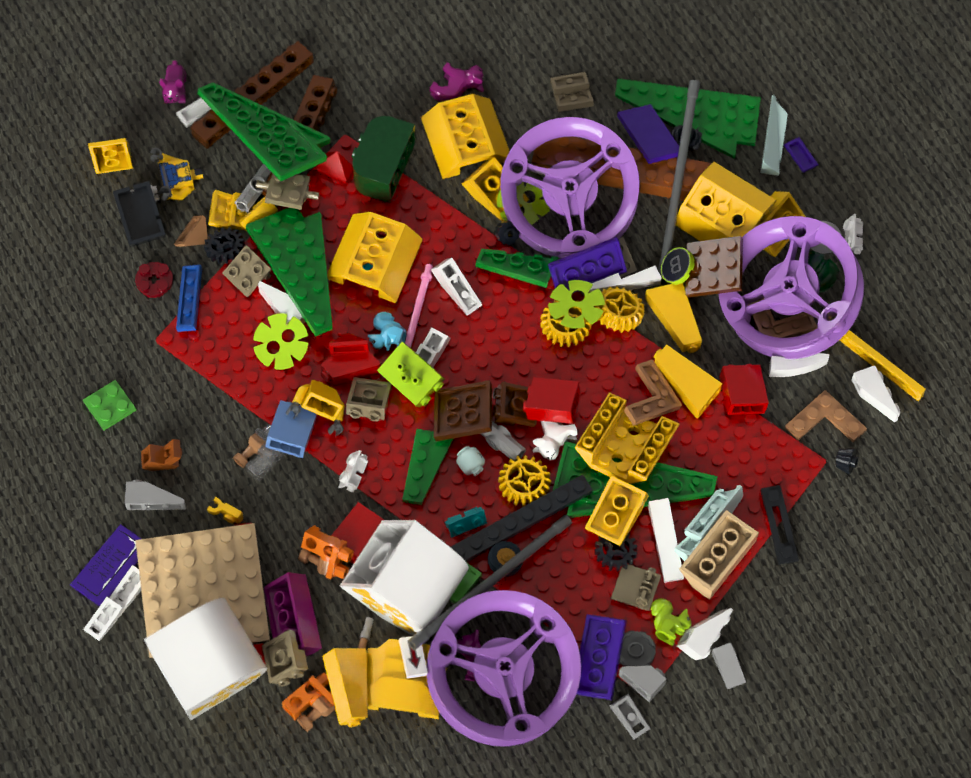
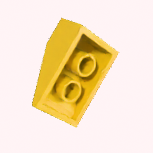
[88,138,133,174]
[461,157,529,221]
[585,475,649,546]

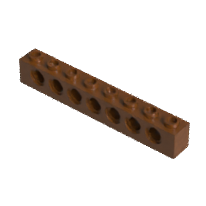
[191,41,314,149]
[262,75,337,197]

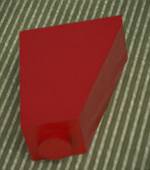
[321,352,381,386]

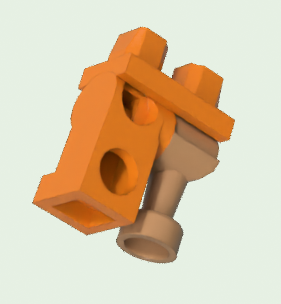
[298,525,354,580]
[282,673,335,732]

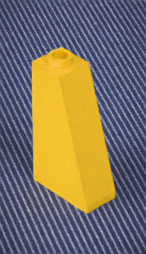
[645,283,702,353]
[654,345,722,419]
[322,648,368,727]

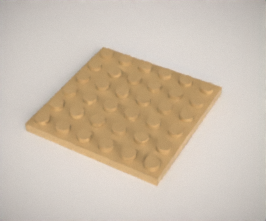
[136,523,270,658]

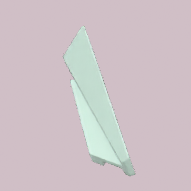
[761,95,788,176]
[675,485,743,561]

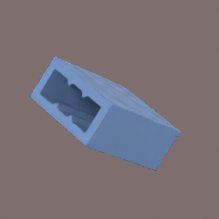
[266,400,317,458]

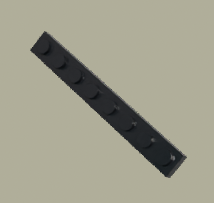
[450,474,593,562]

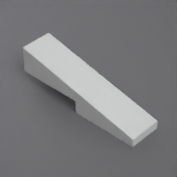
[583,266,662,296]
[648,498,684,583]
[83,565,141,641]

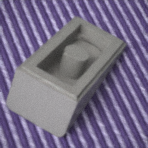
[712,643,746,689]
[609,694,651,739]

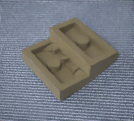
[550,72,594,112]

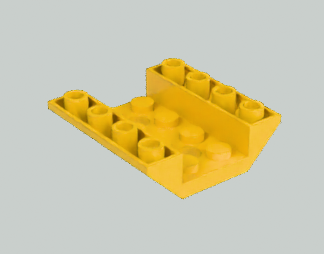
[421,94,510,179]
[676,162,776,241]
[327,212,423,303]
[575,392,679,484]

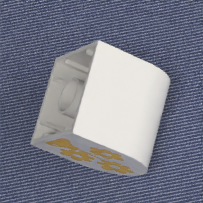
[340,520,469,635]
[144,598,267,720]

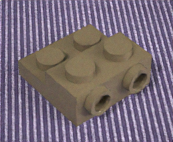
[346,377,392,421]
[262,630,308,686]

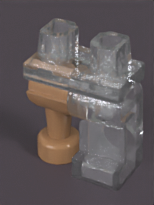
[233,424,285,483]

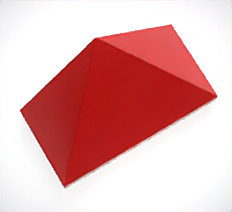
[314,151,353,184]
[329,333,369,355]

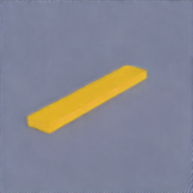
[839,330,926,401]

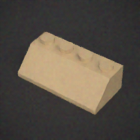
[679,510,758,600]

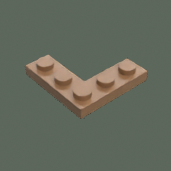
[745,294,817,338]
[624,359,682,426]
[785,390,867,442]

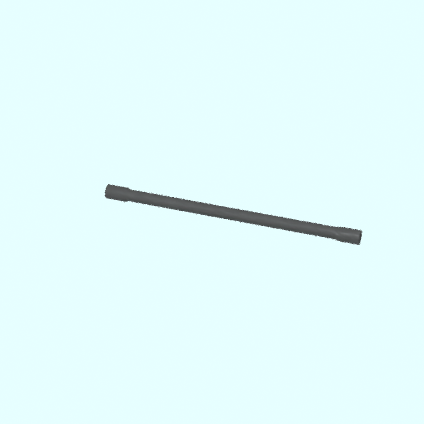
[658,80,700,278]
[407,515,572,650]

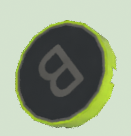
[661,247,694,285]

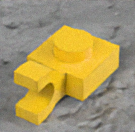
[207,497,243,524]

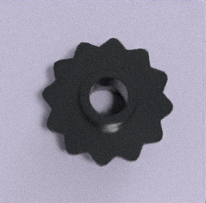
[494,220,520,246]
[835,448,858,474]

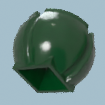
[808,251,839,293]

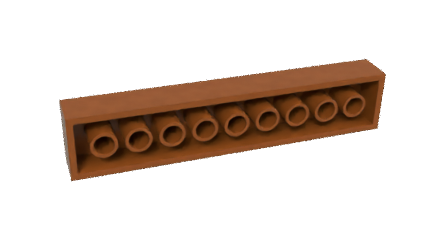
[531,137,712,205]

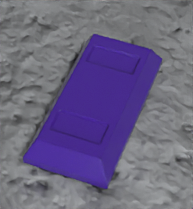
[784,137,819,173]

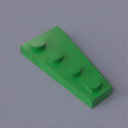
[475,249,558,288]
[402,429,455,505]

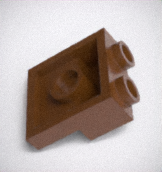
[492,382,537,427]

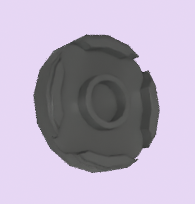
[619,631,656,667]

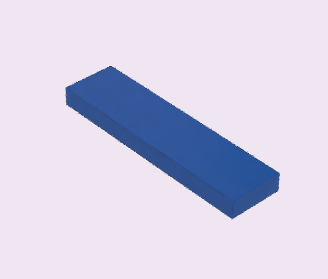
[176,265,202,332]

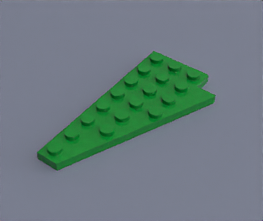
[615,78,761,158]
[198,83,330,182]
[246,208,332,337]
[553,441,718,518]

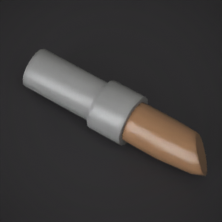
[358,617,374,649]

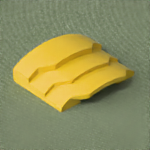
[367,639,447,719]

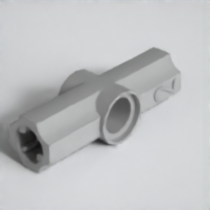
[235,164,271,212]
[480,421,526,462]

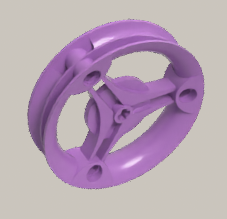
[501,117,639,258]
[719,216,864,359]
[427,590,581,746]

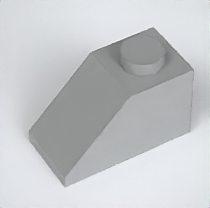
[619,666,666,702]

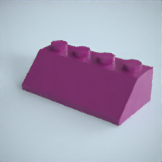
[263,572,322,656]

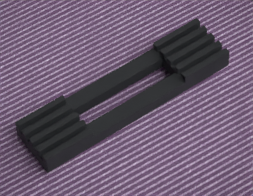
[760,485,799,565]

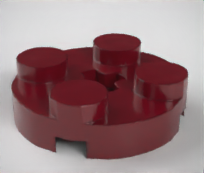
[135,262,173,298]

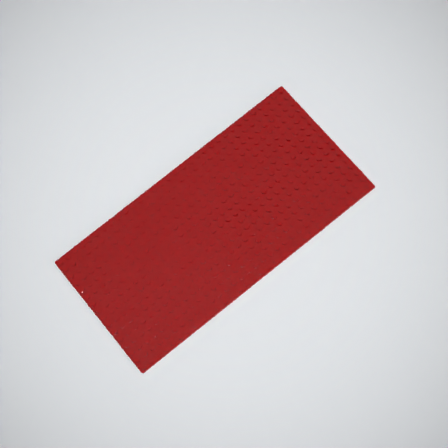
[156,135,826,686]

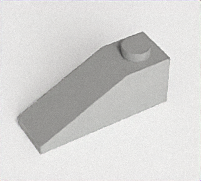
[125,479,186,510]

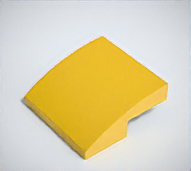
[208,190,251,230]

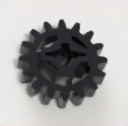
[204,227,245,264]
[594,533,638,572]

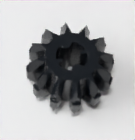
[671,125,702,151]

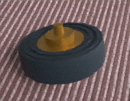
[488,541,523,577]

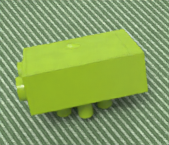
[377,342,445,407]

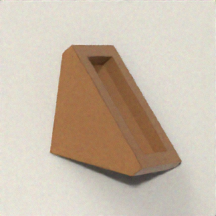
[174,215,208,247]

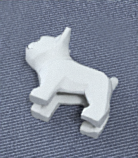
[533,421,577,460]

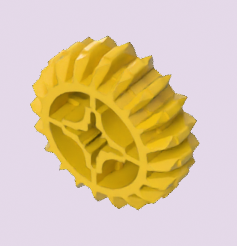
[594,286,644,333]
[540,300,591,347]
[498,455,551,507]

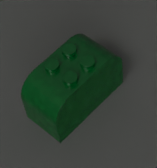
[352,116,416,203]

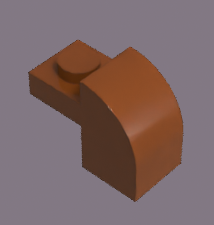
[141,439,182,471]

